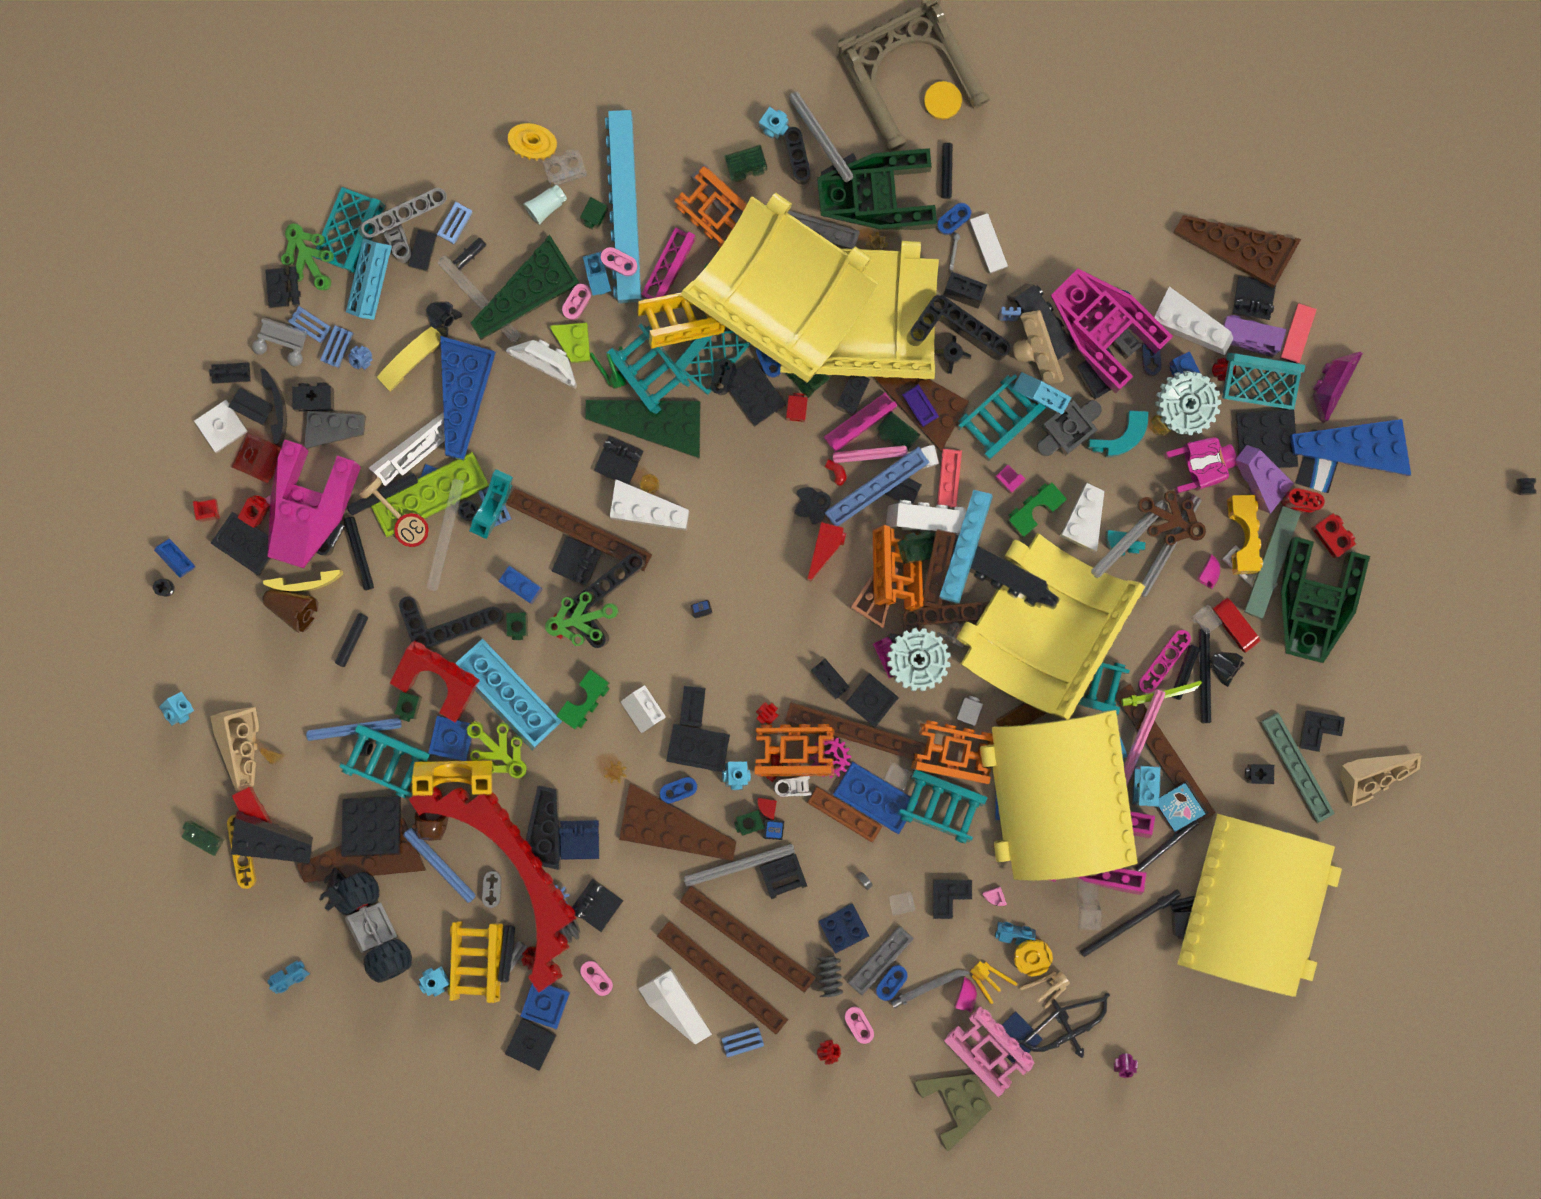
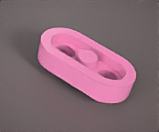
[601,247,637,276]
[562,284,592,320]
[581,961,613,996]
[845,1007,874,1044]

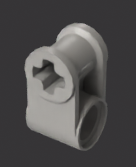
[383,224,412,263]

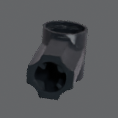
[316,523,346,556]

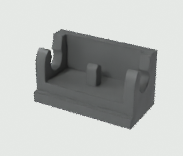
[1112,329,1142,359]

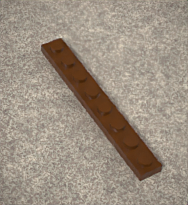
[506,488,652,572]
[1116,684,1216,823]
[785,702,936,765]
[680,886,816,993]
[657,921,788,1035]

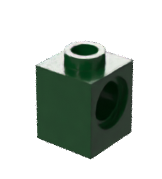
[580,197,609,229]
[506,612,528,640]
[395,692,422,722]
[734,810,764,836]

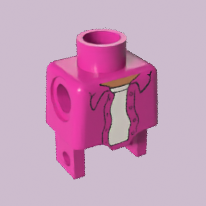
[1164,437,1237,494]

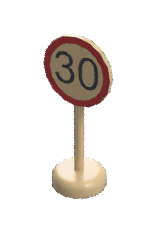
[359,476,429,547]

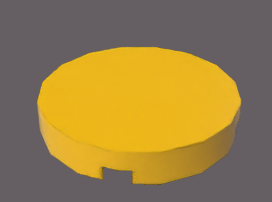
[924,81,962,120]
[1014,939,1053,976]

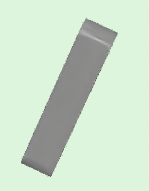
[358,188,447,238]

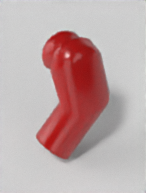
[765,754,783,782]

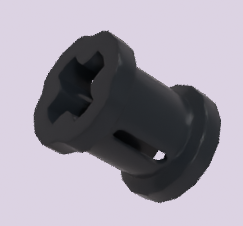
[153,579,175,597]

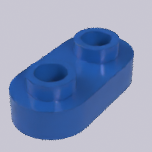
[937,203,971,235]
[756,348,782,378]
[660,777,697,803]
[876,965,908,1001]

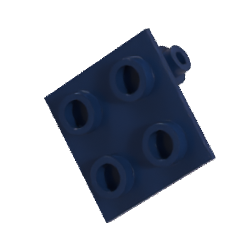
[559,820,599,860]
[819,903,869,954]
[1002,1011,1043,1063]

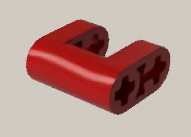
[1281,488,1325,513]

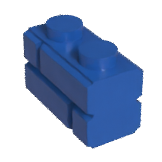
[498,566,543,604]

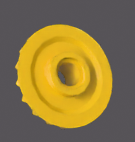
[507,123,557,161]

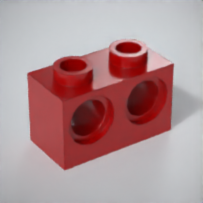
[1311,513,1356,559]

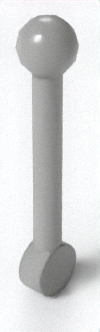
[949,233,960,272]

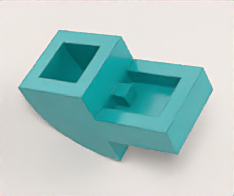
[1105,530,1146,556]

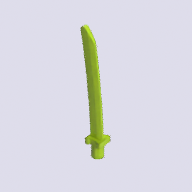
[1121,681,1202,706]

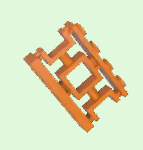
[674,166,747,248]
[872,525,924,611]
[911,720,994,784]
[755,724,834,777]

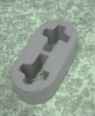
[482,871,502,908]

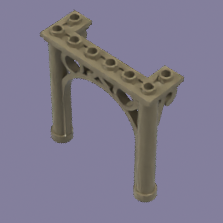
[836,0,990,152]

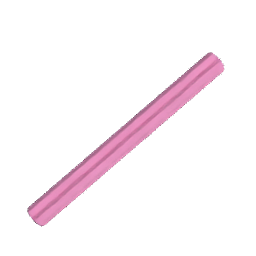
[1124,689,1165,785]

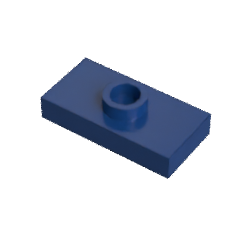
[154,538,195,578]

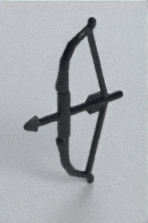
[1017,993,1110,1058]

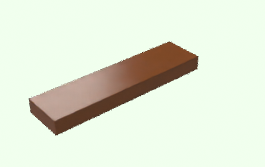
[807,786,882,843]

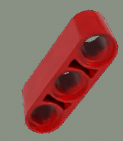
[1211,598,1261,653]

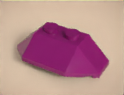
[1313,352,1363,423]

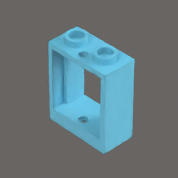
[1013,372,1072,415]
[1132,766,1161,806]

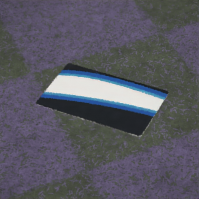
[1296,429,1338,493]

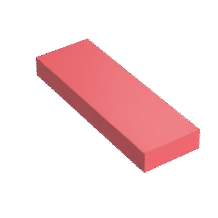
[1280,303,1317,364]
[937,449,962,508]

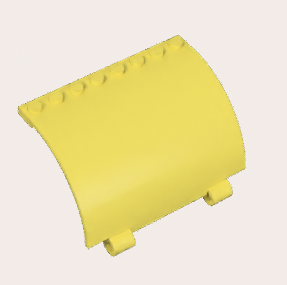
[681,193,879,383]
[780,241,939,379]
[956,533,1145,720]
[980,710,1137,880]
[1177,814,1342,997]

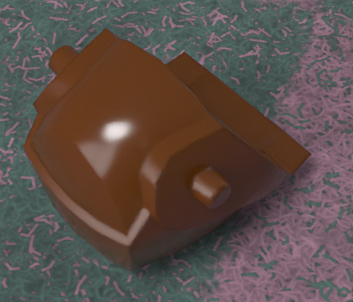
[412,811,449,841]

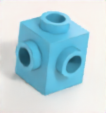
[759,107,789,139]
[159,692,194,726]
[722,762,751,790]
[418,966,450,997]

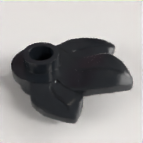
[795,487,831,524]

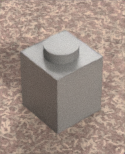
[956,695,983,726]

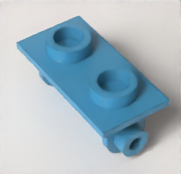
[995,922,1036,945]
[267,961,310,994]

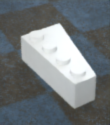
[1154,286,1233,355]
[610,480,689,531]
[886,500,967,535]

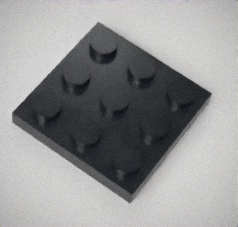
[1236,410,1298,468]
[341,796,401,857]

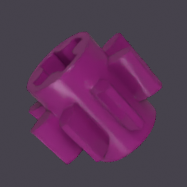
[1114,1054,1138,1078]

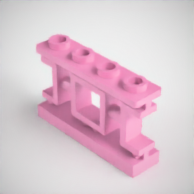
[944,1006,1034,1097]

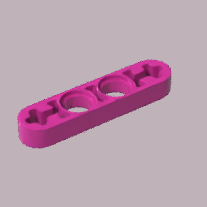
[1138,630,1191,693]

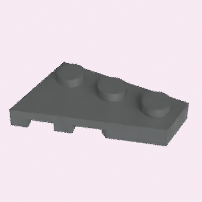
[304,411,366,449]

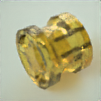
[640,474,660,494]

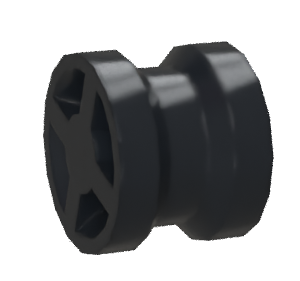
[1516,478,1537,495]
[458,501,479,521]

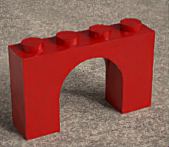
[390,641,480,723]

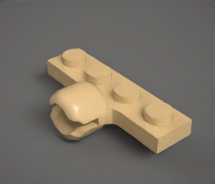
[1013,310,1064,384]

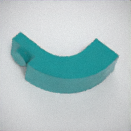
[1087,411,1149,458]
[469,469,513,539]

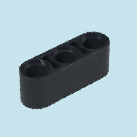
[785,127,810,185]

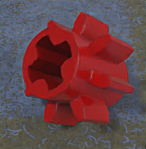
[1212,358,1236,381]
[756,702,779,725]
[521,947,536,970]
[817,1040,841,1065]

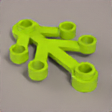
[467,721,527,778]

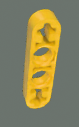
[227,814,256,889]

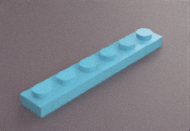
[940,490,993,603]

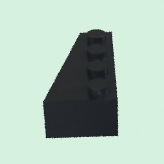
[1007,284,1075,360]
[526,785,561,870]
[231,810,313,863]

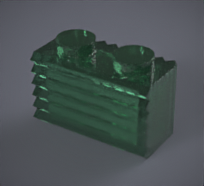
[724,145,767,182]
[876,411,920,451]

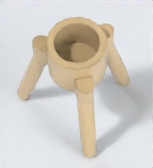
[1019,971,1070,1009]

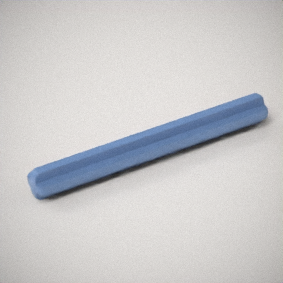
[306,718,402,741]
[404,828,476,903]

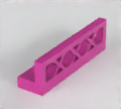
[641,227,696,299]
[824,392,897,452]

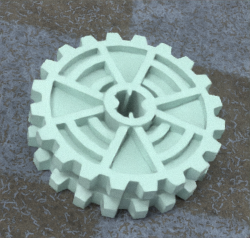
[1155,371,1221,435]
[887,628,951,691]

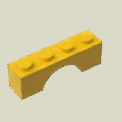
[1227,495,1263,575]

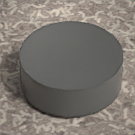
[855,872,873,891]

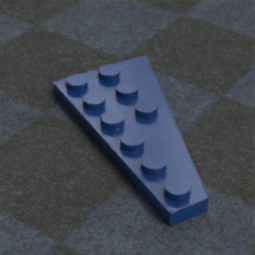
[440,336,496,461]
[1290,419,1411,476]

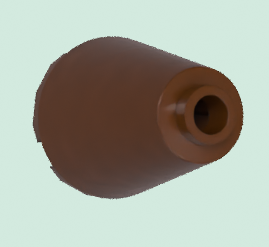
[262,589,318,633]

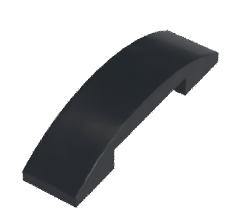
[260,369,287,446]

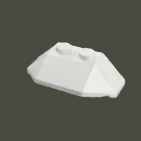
[506,340,577,389]

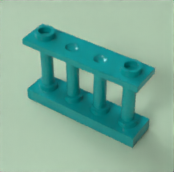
[606,323,691,414]
[957,374,1046,461]
[1077,663,1130,715]
[339,723,430,798]
[897,769,987,844]

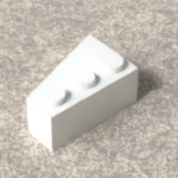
[1060,483,1104,553]

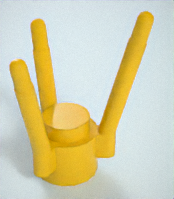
[970,960,1018,1004]

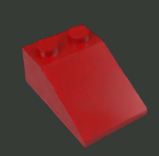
[807,522,846,582]

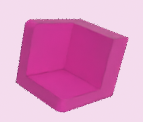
[995,465,1025,494]

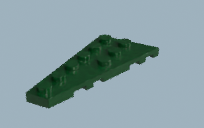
[471,235,579,340]
[586,400,701,459]

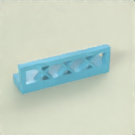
[346,238,392,320]

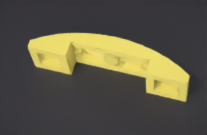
[377,326,442,391]
[263,570,343,592]

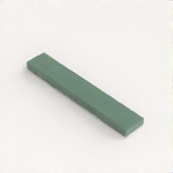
[1244,506,1301,619]
[1261,712,1335,823]

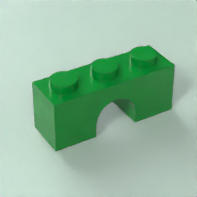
[1007,482,1067,538]
[556,669,610,730]

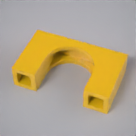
[412,760,492,795]

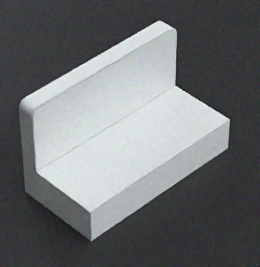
[621,685,666,733]

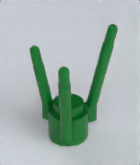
[590,346,627,389]

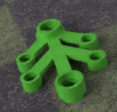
[281,224,334,291]
[545,592,618,646]

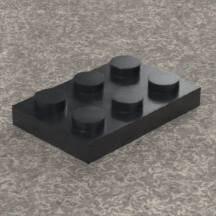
[729,358,786,426]
[211,512,271,576]
[666,724,730,772]

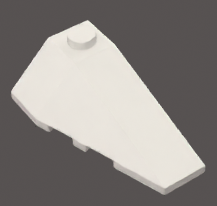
[639,968,712,1045]

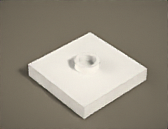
[194,400,248,453]

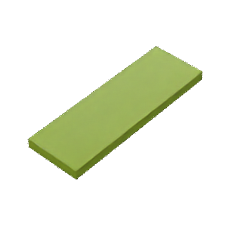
[371,452,489,538]

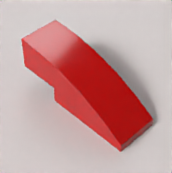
[232,787,272,824]

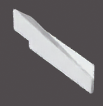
[369,412,445,486]

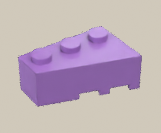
[1222,315,1286,357]
[1235,445,1294,514]

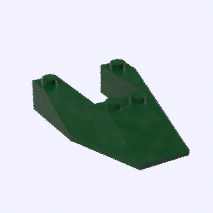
[817,148,937,230]
[1281,537,1370,663]

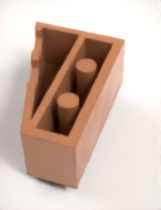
[850,567,898,629]

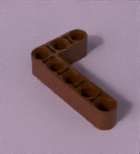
[902,601,989,664]

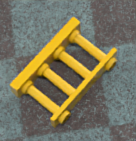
[637,292,725,349]
[448,921,503,1003]

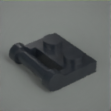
[760,854,808,900]

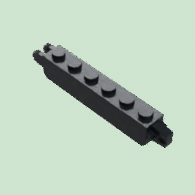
[929,534,1060,609]

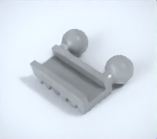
[252,318,307,366]

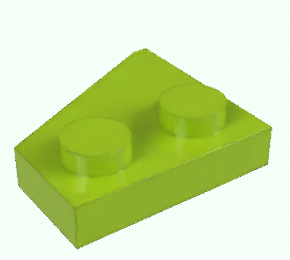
[551,323,591,363]

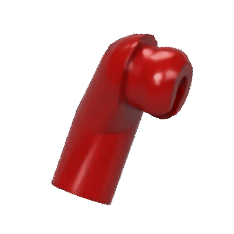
[825,459,847,486]

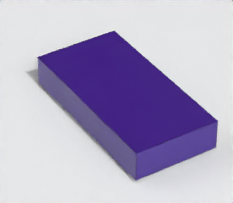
[902,384,939,428]

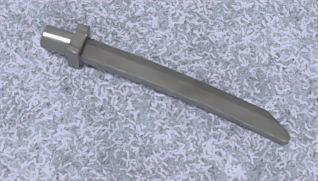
[891,970,969,1008]

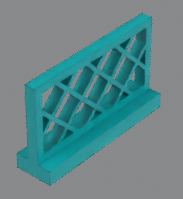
[312,187,386,274]
[675,331,751,395]
[1222,352,1305,410]

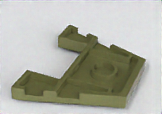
[914,1073,992,1151]

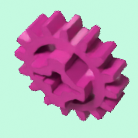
[810,738,851,778]

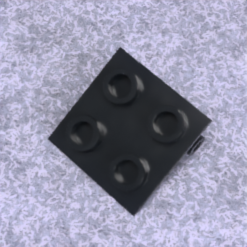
[1232,276,1276,320]
[594,436,644,485]
[552,537,602,587]
[572,878,624,932]

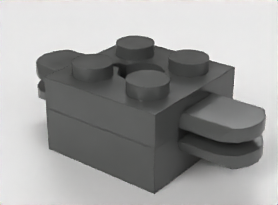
[1037,400,1102,457]

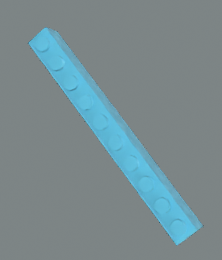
[605,110,641,303]

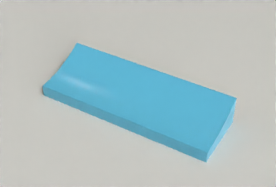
[455,639,562,751]

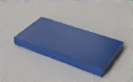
[833,762,918,835]

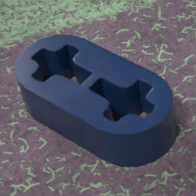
[1141,343,1162,376]

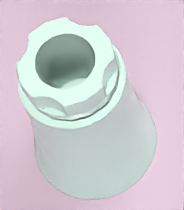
[523,185,567,225]

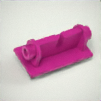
[873,637,895,678]

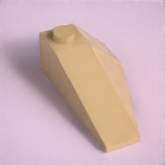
[1341,753,1422,807]

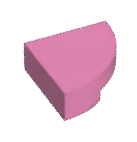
[982,886,1007,906]

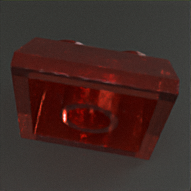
[231,433,281,483]

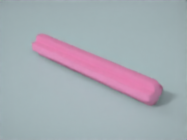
[833,446,908,463]

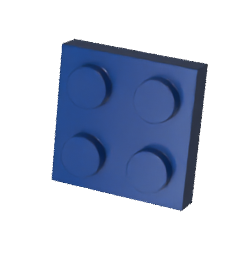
[428,716,475,761]
[520,984,570,1030]

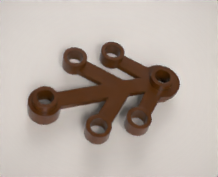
[1138,491,1206,546]

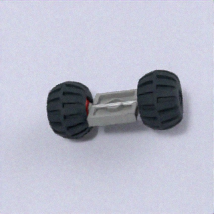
[335,872,412,983]

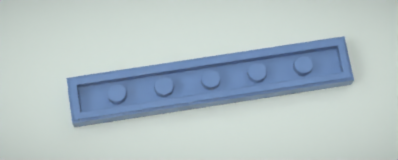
[825,446,930,526]

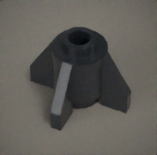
[426,301,462,337]
[934,335,971,374]
[1210,652,1245,687]

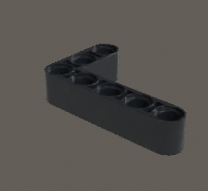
[907,295,1011,360]
[566,553,646,648]
[399,596,504,649]

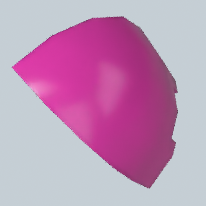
[1196,554,1220,590]
[954,977,977,1013]

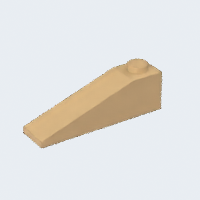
[210,707,259,792]

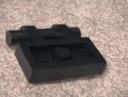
[265,266,301,308]

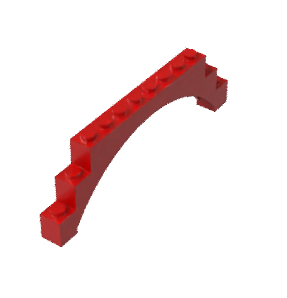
[408,786,577,992]

